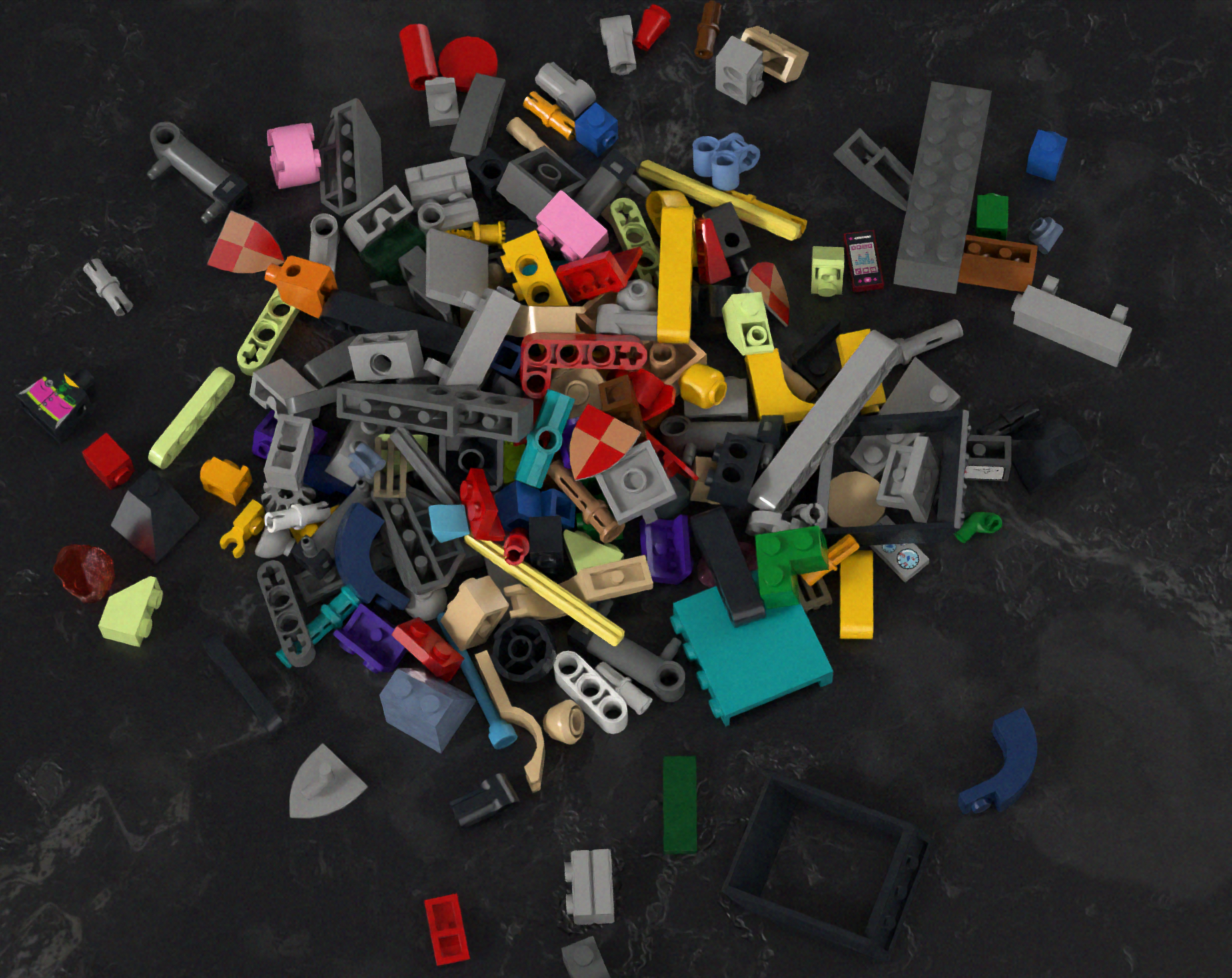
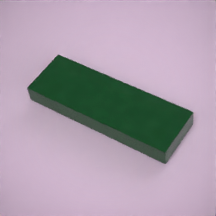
[663,756,697,854]

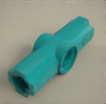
[514,389,575,489]

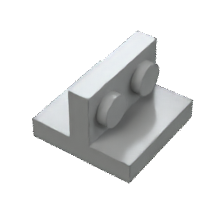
[876,436,941,523]
[595,440,677,525]

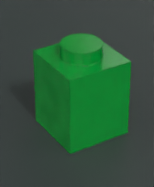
[975,193,1008,241]

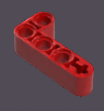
[520,332,647,398]

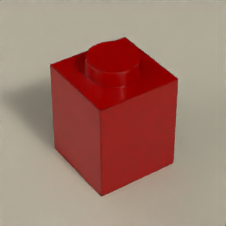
[82,433,135,490]

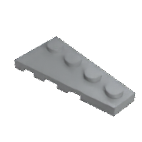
[850,357,961,479]

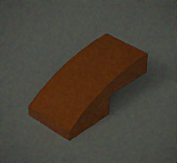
[598,374,647,444]

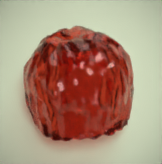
[53,543,116,603]

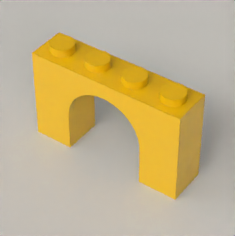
[744,329,886,432]

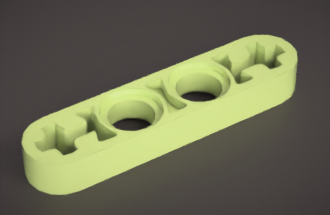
[609,198,660,291]
[237,288,300,376]
[148,367,235,469]

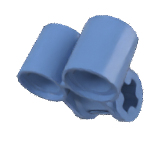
[693,132,760,191]

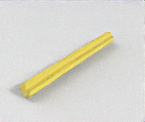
[638,160,801,241]
[464,528,625,646]

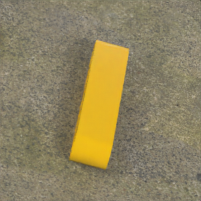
[657,206,694,344]

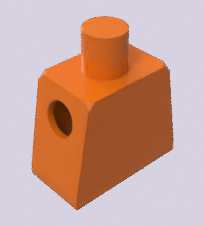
[265,256,338,319]

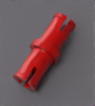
[503,527,530,566]

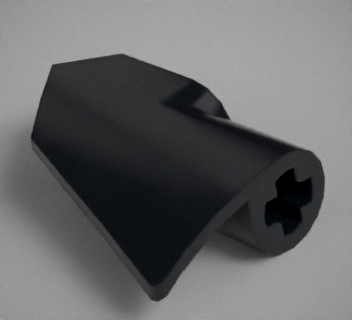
[690,284,751,340]

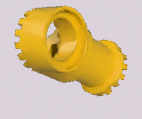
[446,221,505,249]

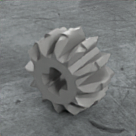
[261,477,316,513]

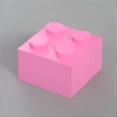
[536,190,609,263]

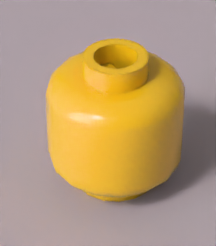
[678,363,727,409]

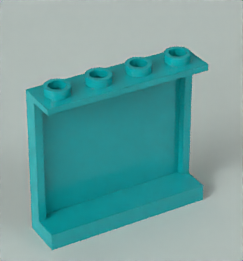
[670,569,833,727]

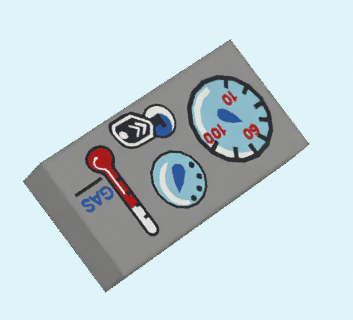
[870,515,929,583]

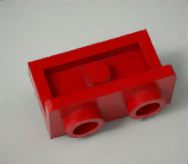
[460,468,506,541]
[392,617,465,682]

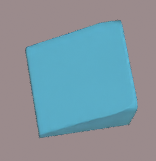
[428,505,470,543]

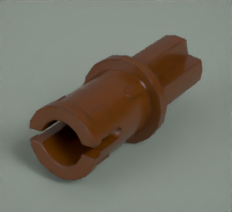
[694,0,722,59]

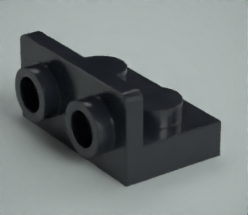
[792,318,845,394]

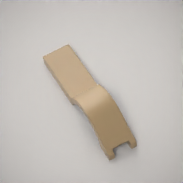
[460,305,585,338]
[503,555,653,620]
[475,650,545,793]

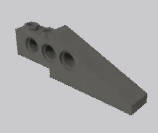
[337,383,533,443]

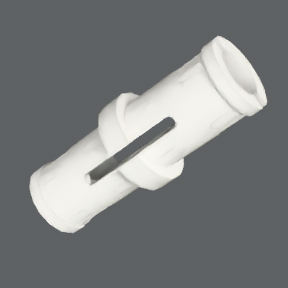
[265,501,331,533]

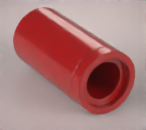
[399,24,439,91]

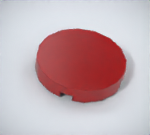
[438,36,498,93]

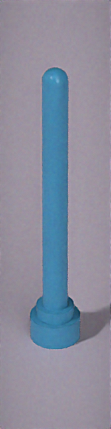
[437,612,518,749]

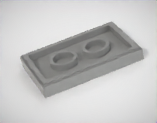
[426,228,488,311]

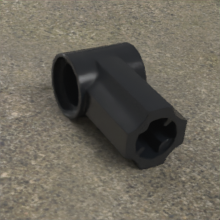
[449,773,521,830]

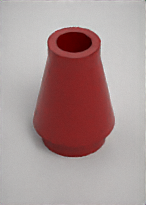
[633,5,671,51]

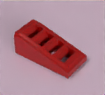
[694,217,731,285]

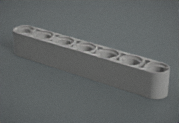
[748,330,902,514]

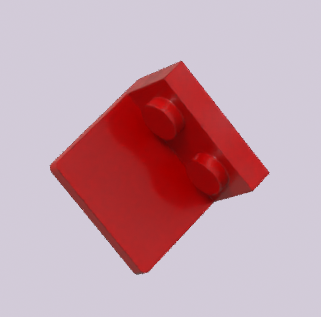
[555,246,643,302]

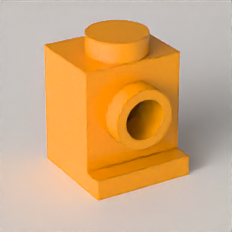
[200,456,253,506]

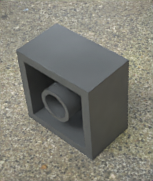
[496,145,588,223]

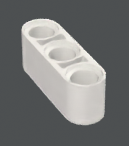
[553,650,628,734]

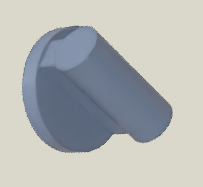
[1029,217,1063,254]
[348,443,386,479]

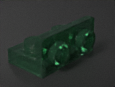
[357,219,427,285]

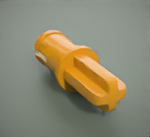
[800,534,860,586]

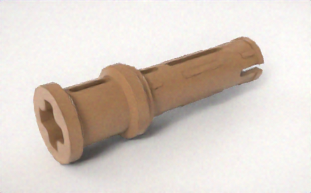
[547,459,625,543]

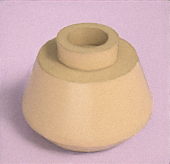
[543,700,584,745]

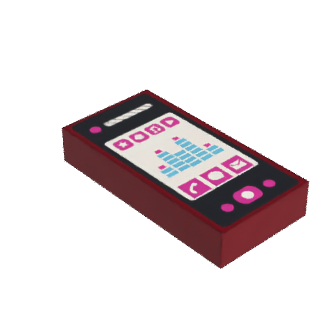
[843,230,884,293]

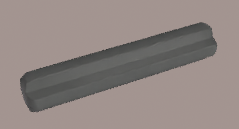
[390,426,460,505]

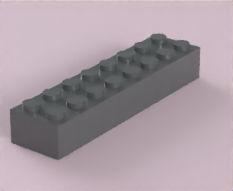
[894,81,992,294]

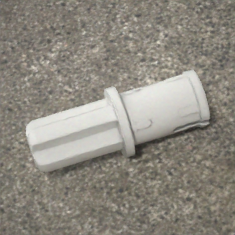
[594,662,652,715]

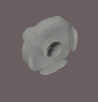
[745,511,810,536]

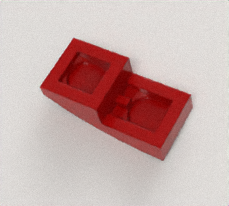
[424,893,470,966]

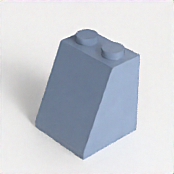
[379,668,476,753]

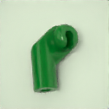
[954,512,1002,543]

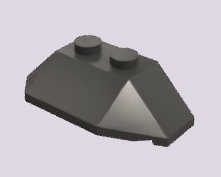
[318,98,384,217]
[371,480,466,595]

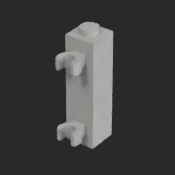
[1011,275,1132,367]
[423,286,521,386]

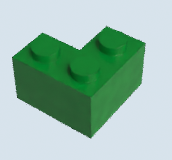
[755,525,829,609]

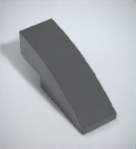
[450,73,506,161]
[833,128,913,211]
[398,245,455,325]

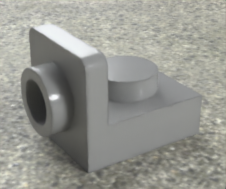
[425,77,459,127]

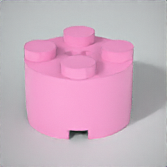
[267,123,321,189]

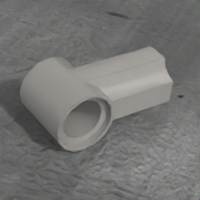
[600,15,636,75]
[535,62,596,119]
[418,198,480,240]
[309,213,340,277]
[595,304,658,341]

